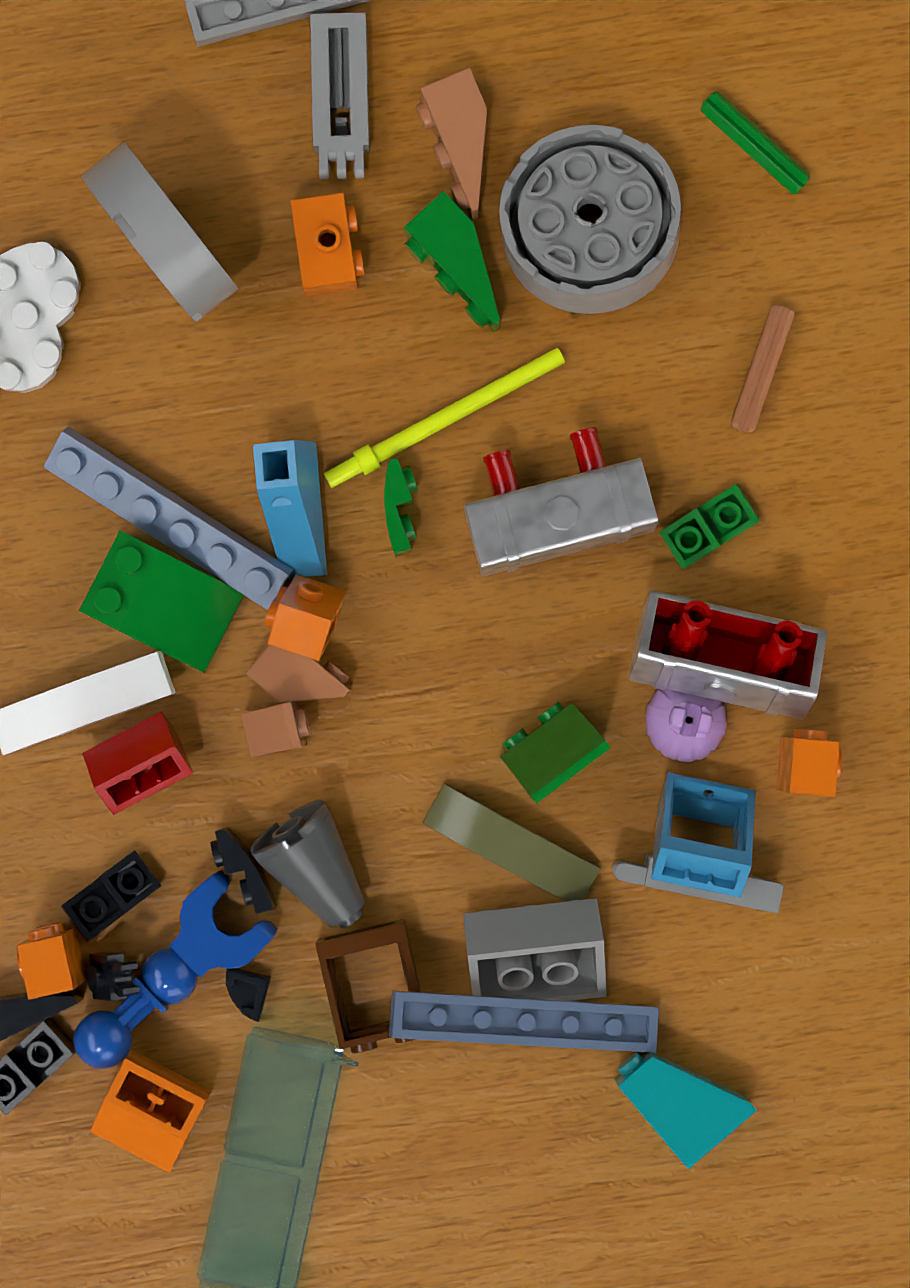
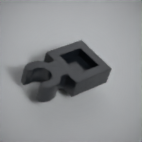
[86,952,140,1001]

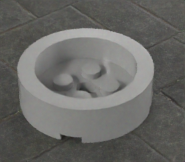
[499,125,681,314]
[81,142,239,322]

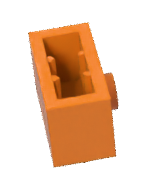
[290,193,365,296]
[264,574,347,661]
[777,729,842,797]
[17,922,86,1000]

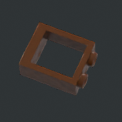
[315,919,421,1054]

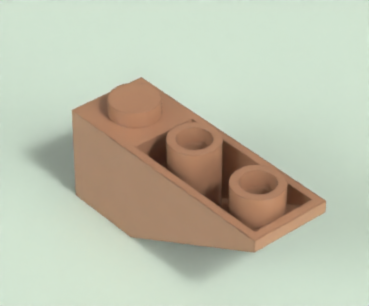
[416,68,487,220]

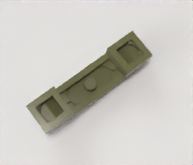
[423,784,601,902]

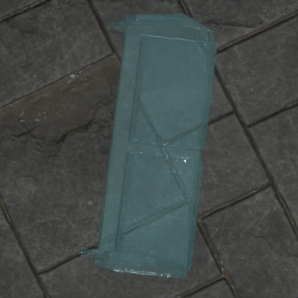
[197,1026,359,1288]

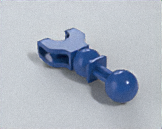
[74,870,278,1069]

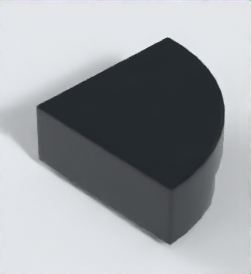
[226,968,271,1022]

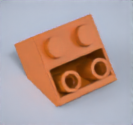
[90,1051,212,1173]

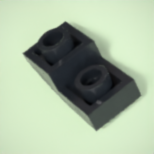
[210,827,277,914]
[61,850,161,942]
[0,1017,76,1115]

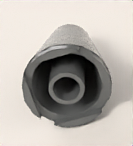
[250,800,365,928]

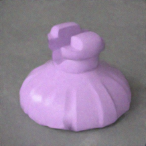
[645,689,727,762]

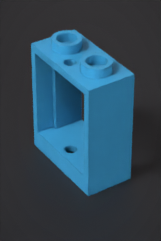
[651,772,755,898]

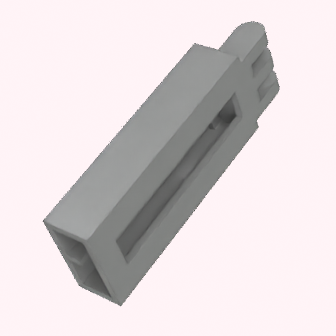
[310,13,370,179]
[612,854,784,913]

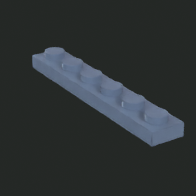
[43,427,293,610]
[389,990,659,1053]

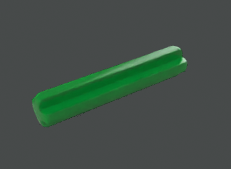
[701,91,810,194]

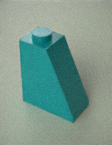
[615,1052,757,1169]

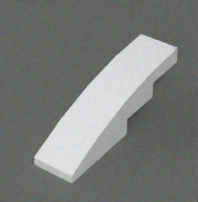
[0,651,176,755]

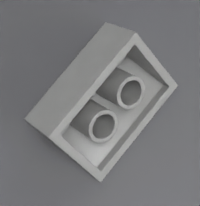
[463,898,607,1001]

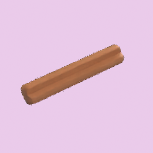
[731,305,794,433]

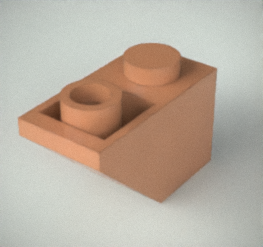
[246,645,351,703]
[241,702,312,758]

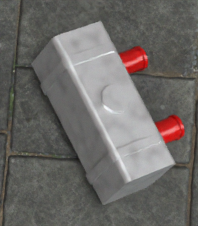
[464,427,658,577]
[628,590,828,720]

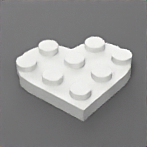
[0,242,81,393]

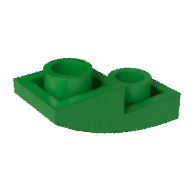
[384,458,418,557]
[659,483,761,570]

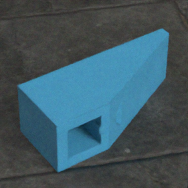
[253,440,327,579]

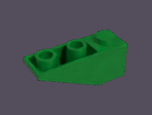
[404,191,500,332]

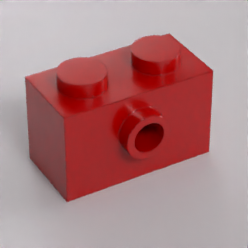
[82,711,193,815]

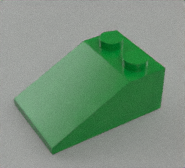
[78,530,245,673]
[500,701,611,804]

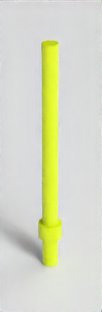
[323,348,565,488]

